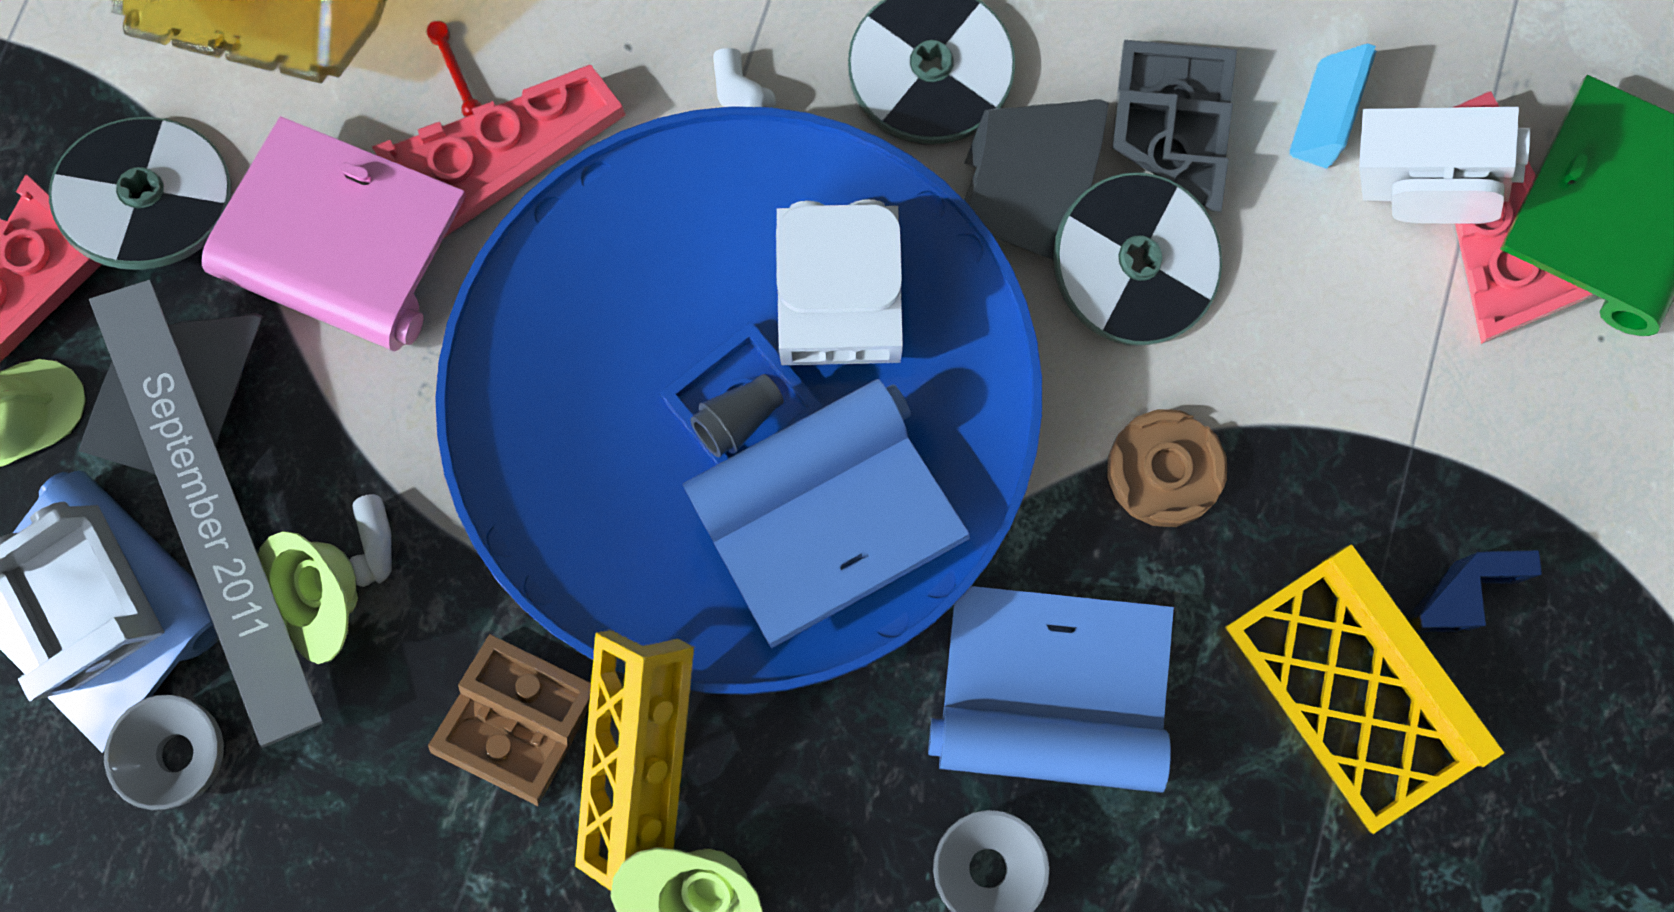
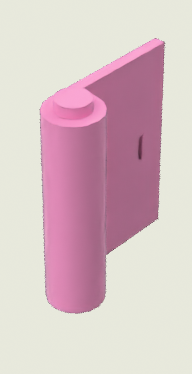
[202,116,466,352]

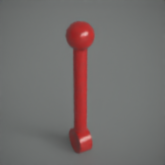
[426,21,482,117]

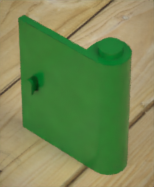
[1500,74,1674,336]

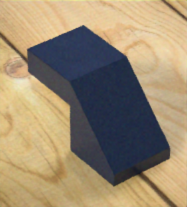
[1406,550,1542,634]

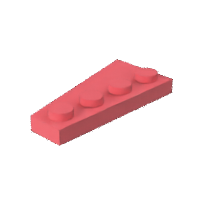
[372,64,626,238]
[1452,91,1594,344]

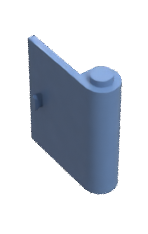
[682,379,970,648]
[0,471,219,752]
[928,586,1174,793]

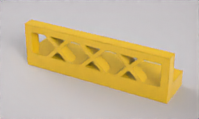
[575,630,694,891]

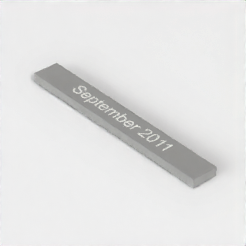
[89,280,324,748]

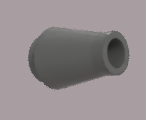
[690,374,784,457]

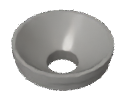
[104,695,224,810]
[933,810,1049,912]

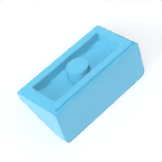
[1289,43,1377,169]

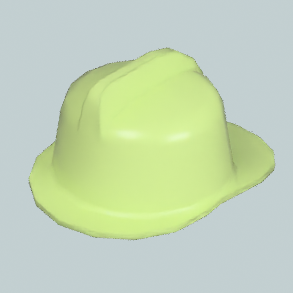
[0,359,86,467]
[258,531,358,664]
[611,848,763,912]

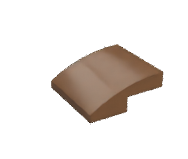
[428,634,591,806]

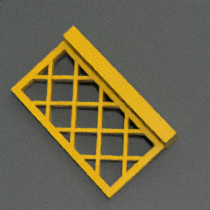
[1225,544,1504,834]

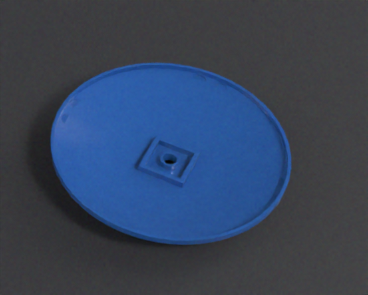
[435,106,1042,695]

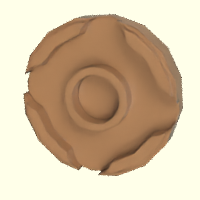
[1107,409,1227,527]

